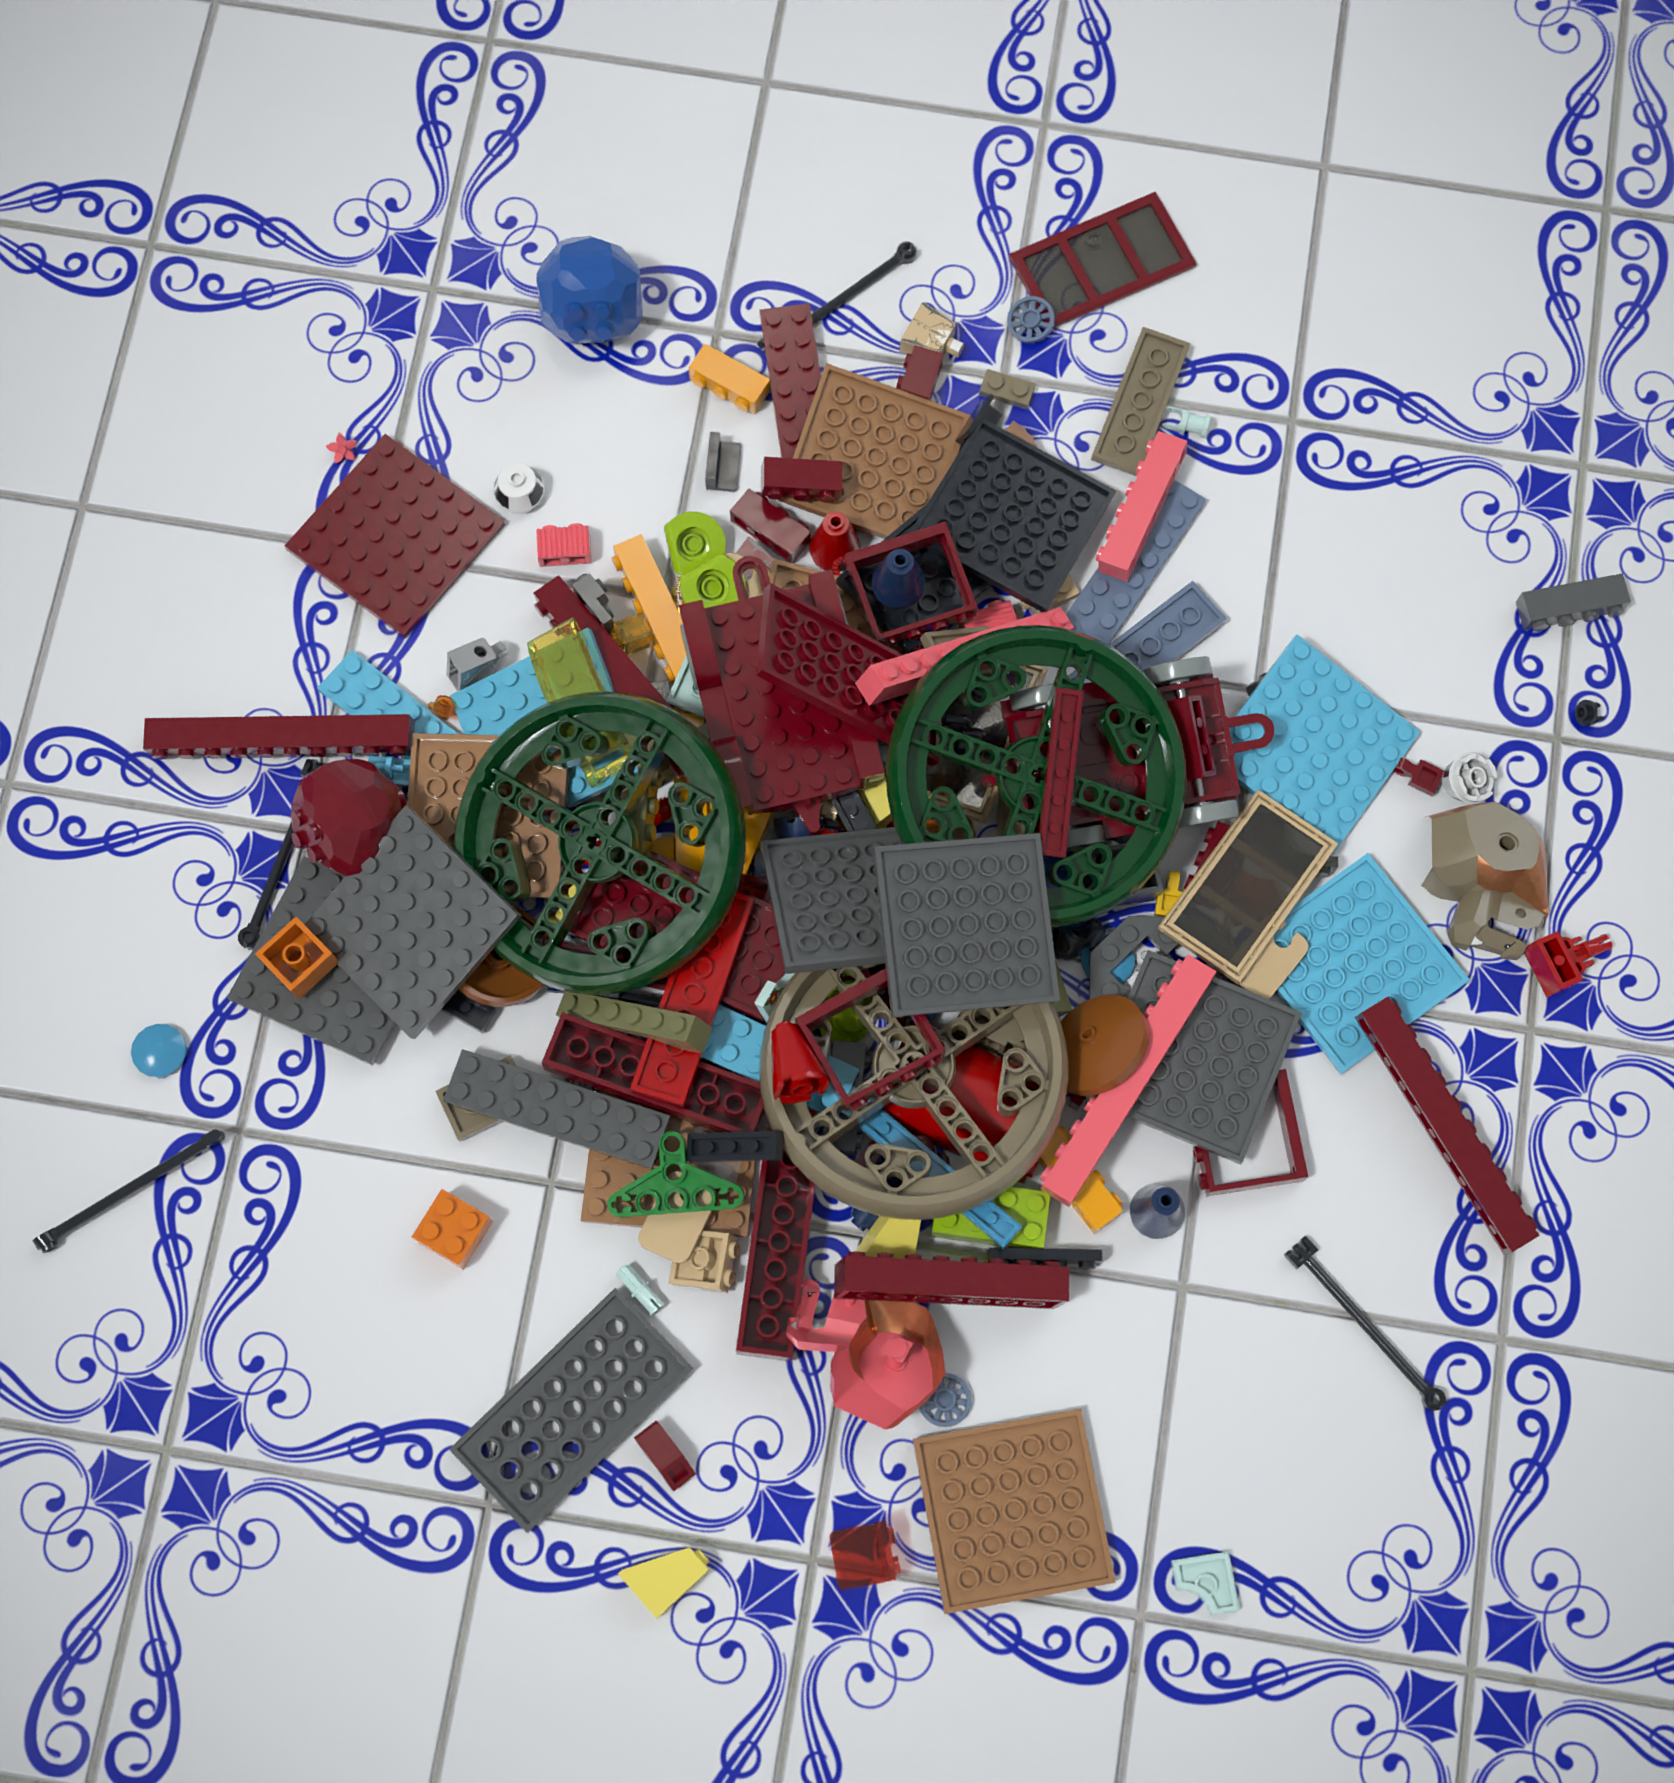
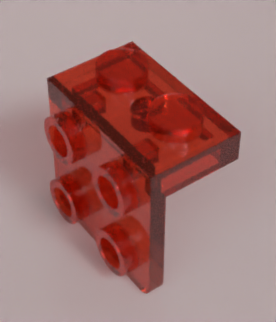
[829,1521,901,1590]

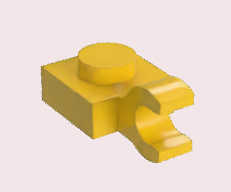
[1154,871,1183,917]

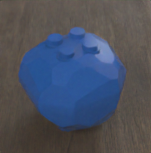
[536,236,643,343]

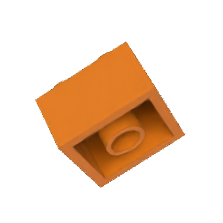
[255,917,338,1000]
[412,1189,493,1270]

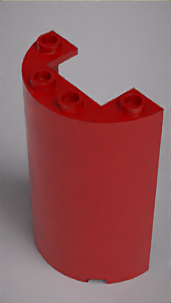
[881,1020,1068,1183]

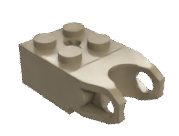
[953,1007,1027,1061]

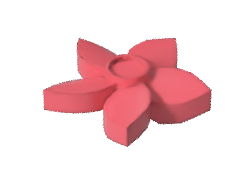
[326,432,357,464]

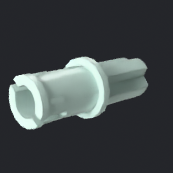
[616,1264,664,1315]

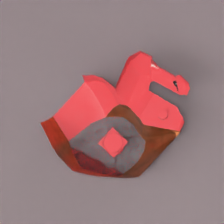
[786,1274,945,1429]

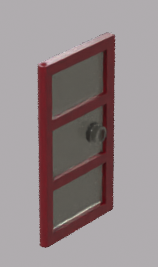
[1008,192,1196,328]

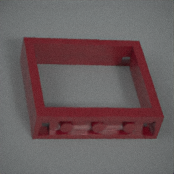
[844,522,978,648]
[795,968,946,1111]
[1193,1069,1308,1197]

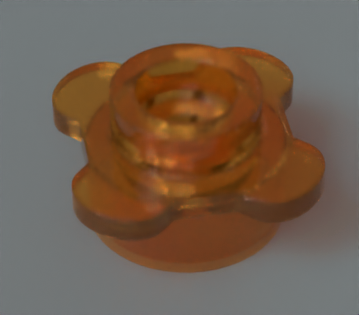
[428,695,457,720]

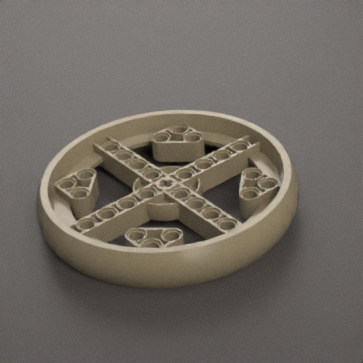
[759,963,1069,1220]

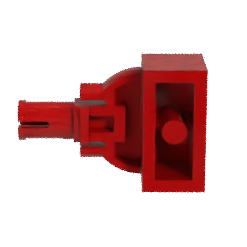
[1524,931,1612,998]

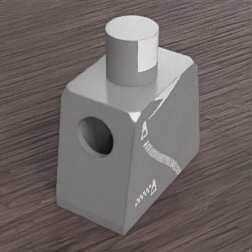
[446,638,508,691]

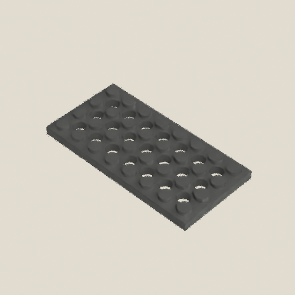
[449,1288,694,1533]

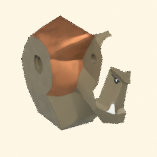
[1421,802,1548,960]

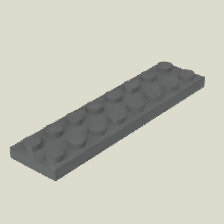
[443,1049,671,1170]

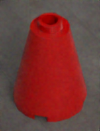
[809,511,861,572]
[771,1021,829,1104]

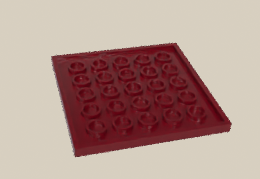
[284,434,505,639]

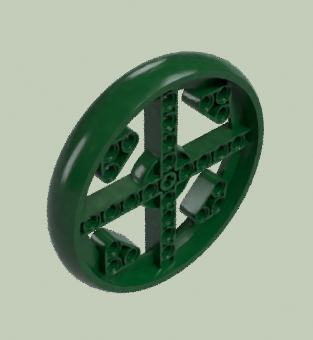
[886,625,1187,928]
[454,691,746,995]

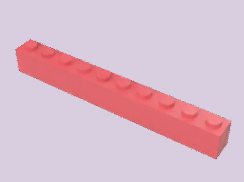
[855,607,1074,706]
[1039,954,1217,1207]

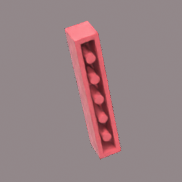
[1096,431,1187,582]

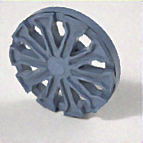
[1007,296,1055,344]
[919,1373,971,1427]

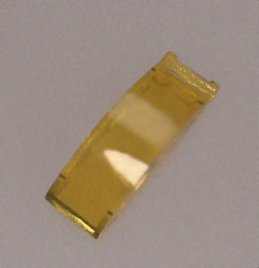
[527,617,631,788]

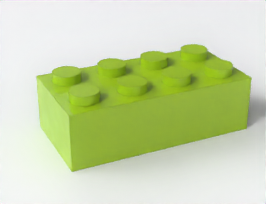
[931,1187,1050,1249]

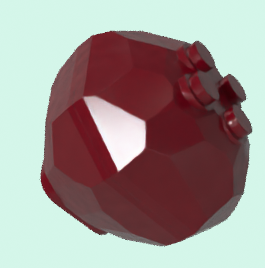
[291,759,406,876]

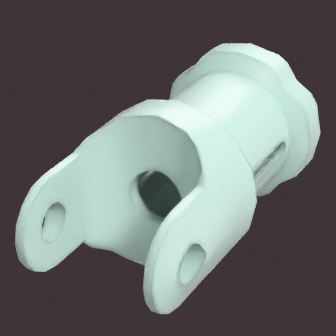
[1162,407,1210,438]

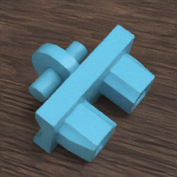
[368,756,410,787]

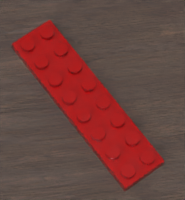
[630,893,755,1107]

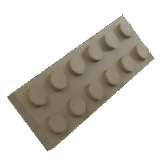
[1091,327,1191,476]

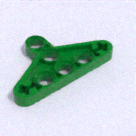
[607,1131,745,1217]

